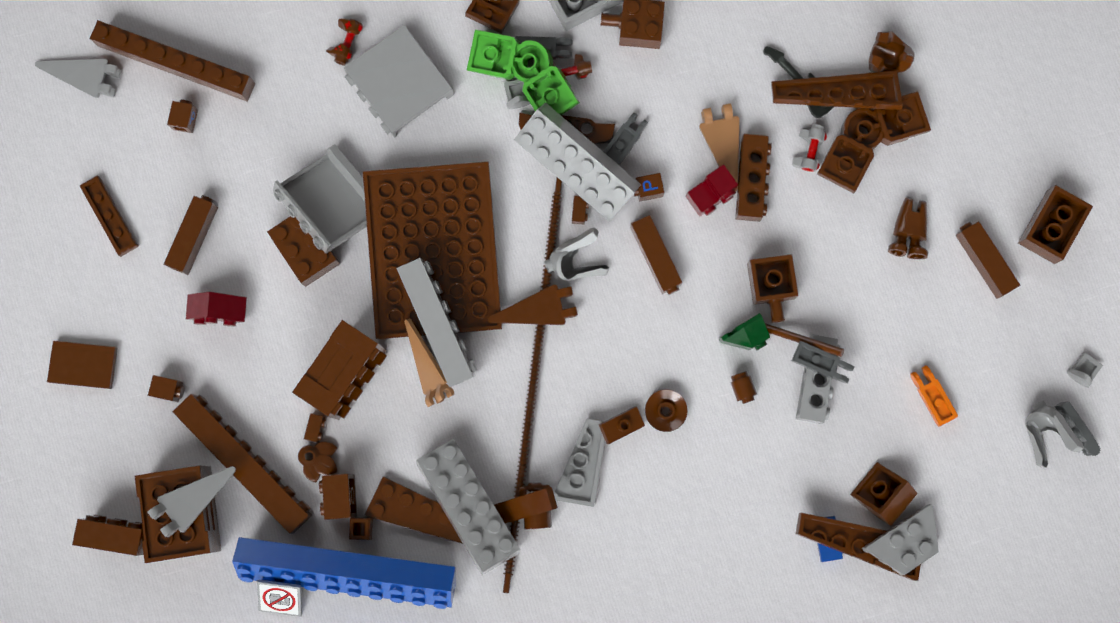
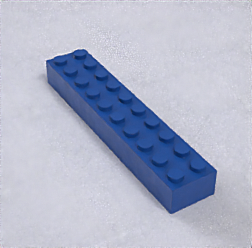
[232,537,456,609]

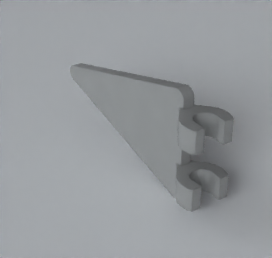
[35,59,122,98]
[148,466,236,537]

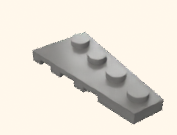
[554,419,605,507]

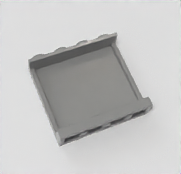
[344,25,454,138]
[273,144,367,253]

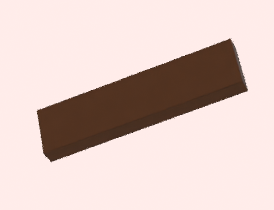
[80,175,139,257]
[494,487,558,524]

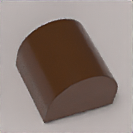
[349,518,373,540]

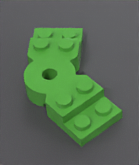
[467,30,580,115]

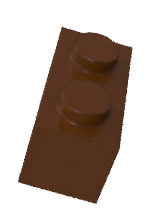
[572,196,589,225]
[304,413,326,443]

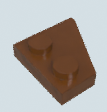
[465,0,520,34]

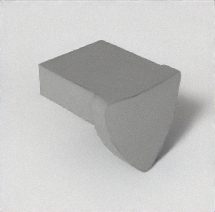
[504,80,530,109]
[1067,353,1103,388]

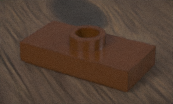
[598,407,645,444]

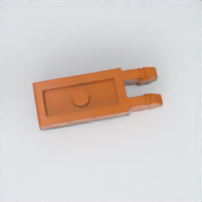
[910,365,958,427]

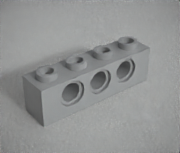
[796,334,840,424]

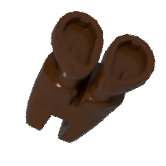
[888,198,928,260]

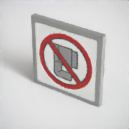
[257,580,302,617]

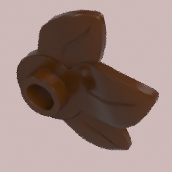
[298,442,337,483]

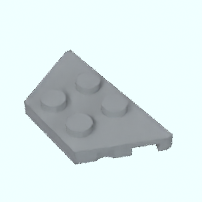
[862,504,939,575]

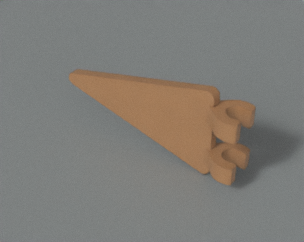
[699,103,739,192]
[405,319,454,407]

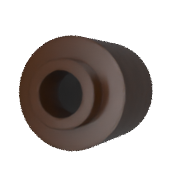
[730,371,757,404]

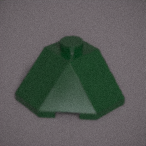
[719,313,770,351]

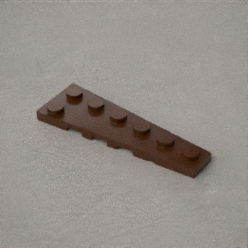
[771,71,903,110]
[364,477,463,544]
[795,513,921,581]

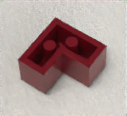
[686,164,738,217]
[186,291,247,327]

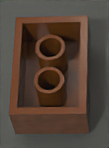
[1018,185,1093,264]
[267,216,340,287]
[72,515,144,556]

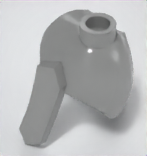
[544,227,609,280]
[1025,401,1084,468]

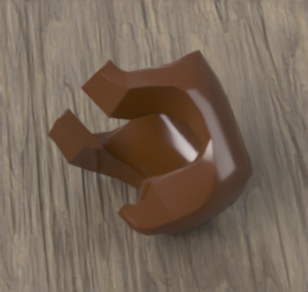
[869,31,915,73]

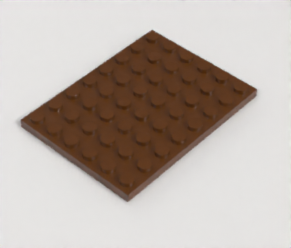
[363,161,502,339]

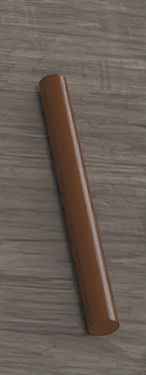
[765,323,844,357]

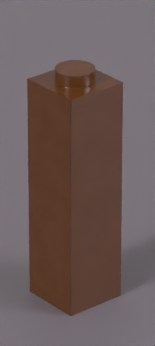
[163,195,218,275]
[630,215,682,295]
[955,221,1021,299]

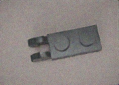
[515,36,573,60]
[603,113,648,166]
[791,341,855,384]
[1054,402,1101,456]

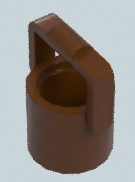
[519,482,552,530]

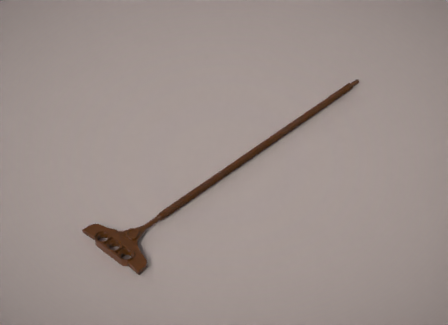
[503,113,615,593]

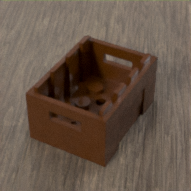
[292,320,387,420]
[135,465,221,563]

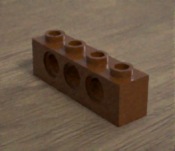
[735,134,772,222]

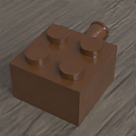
[600,0,665,49]
[747,254,799,323]

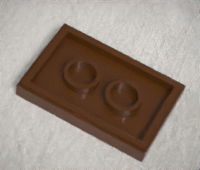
[47,341,118,389]

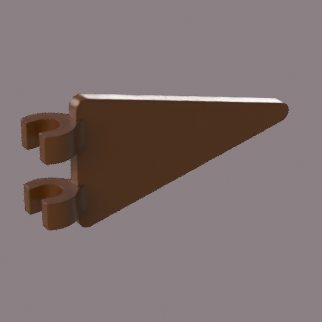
[488,284,578,325]

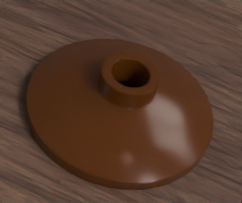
[645,389,688,432]

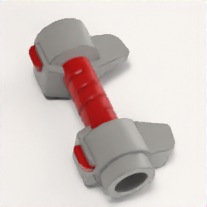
[792,124,827,172]

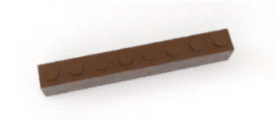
[89,20,255,102]
[172,394,312,534]

